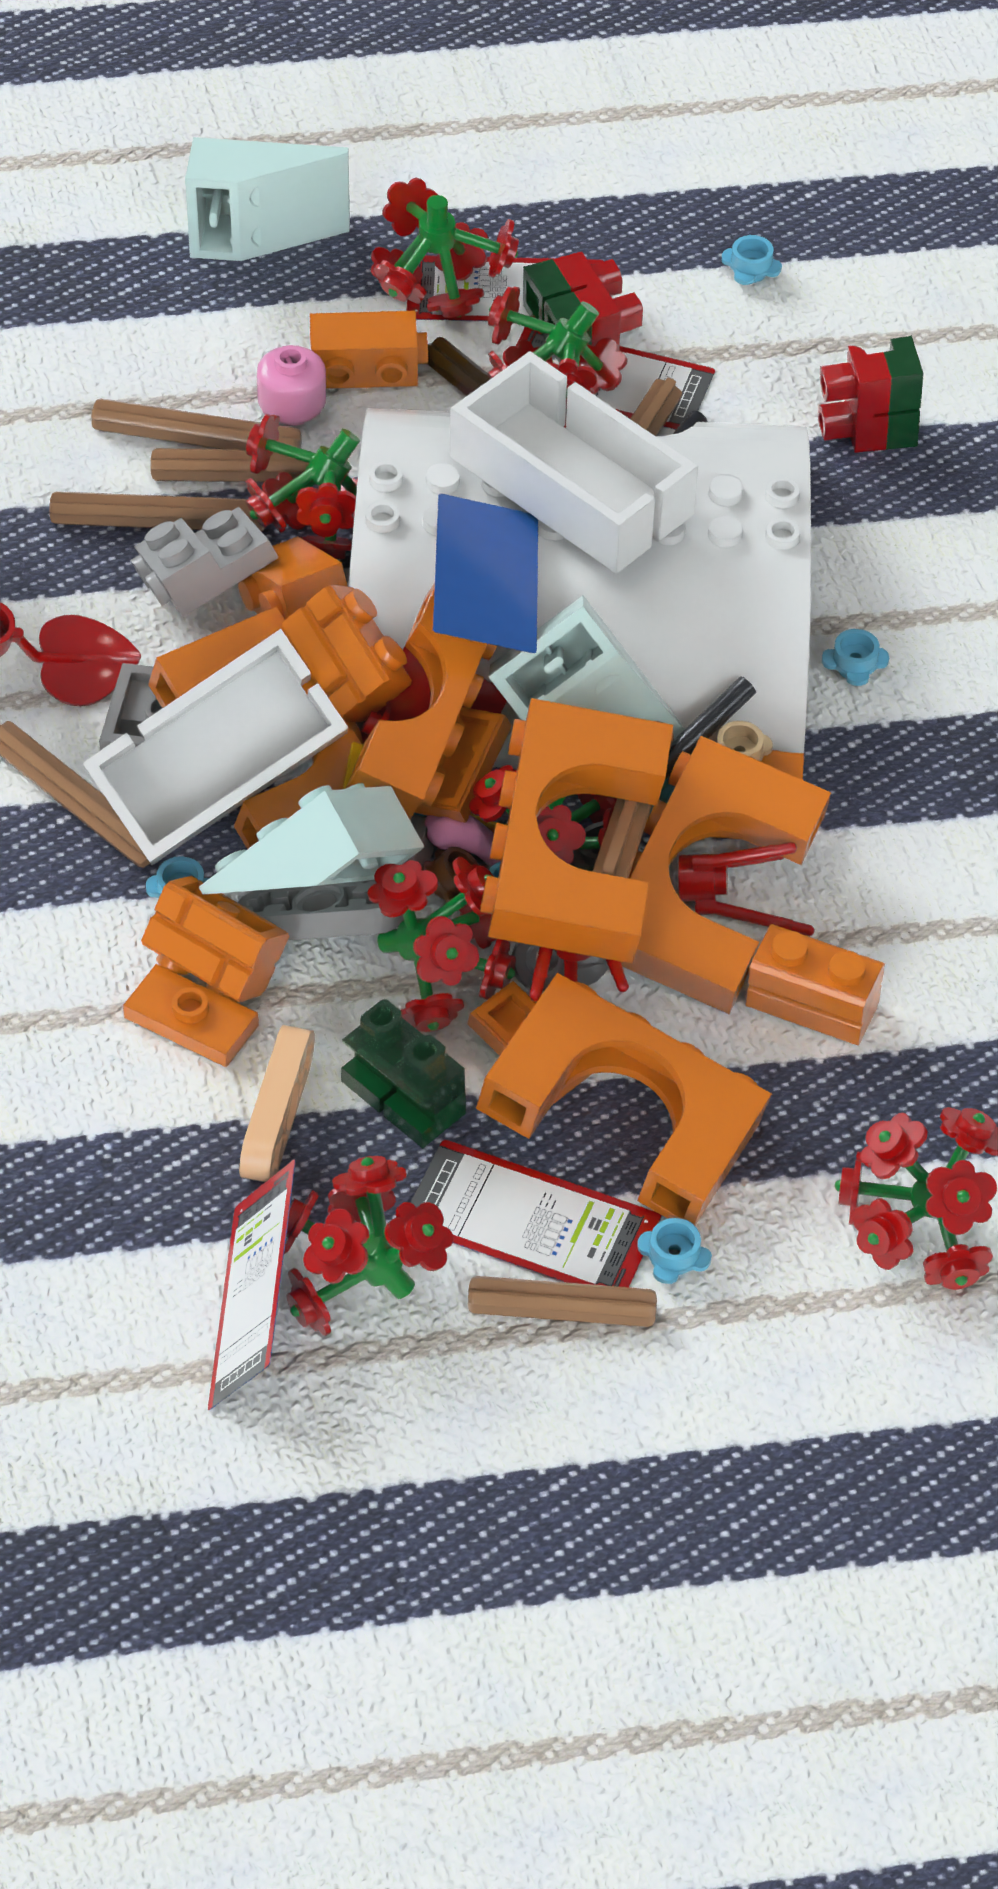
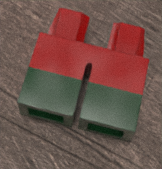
[523,251,643,363]
[818,335,924,453]

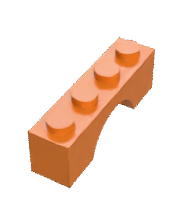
[345,582,497,819]

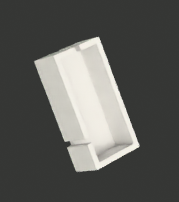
[450,351,698,574]
[82,629,348,865]

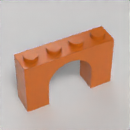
[148,606,363,849]
[480,698,673,964]
[621,736,831,1015]
[476,973,772,1226]

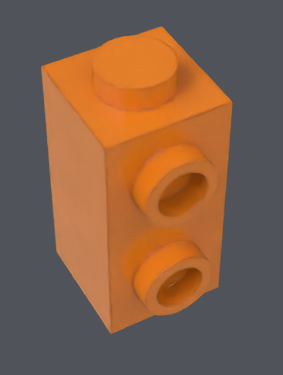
[310,311,428,389]

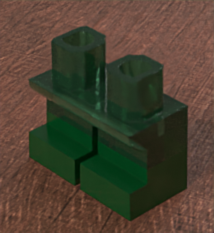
[341,999,466,1149]

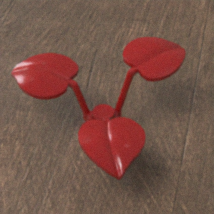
[0,603,141,707]

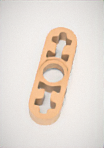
[239,1025,315,1182]

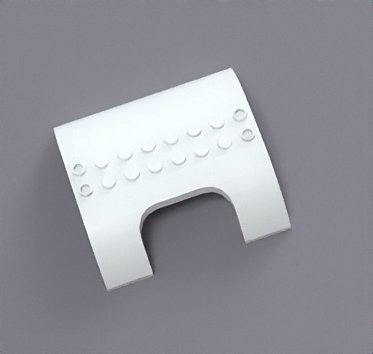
[349,408,811,768]

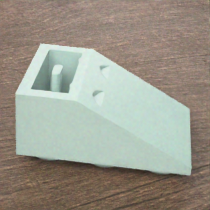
[185,137,350,261]
[488,595,685,739]
[199,783,425,895]

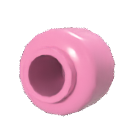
[257,345,326,426]

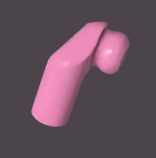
[425,815,500,867]

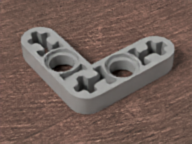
[238,814,434,940]

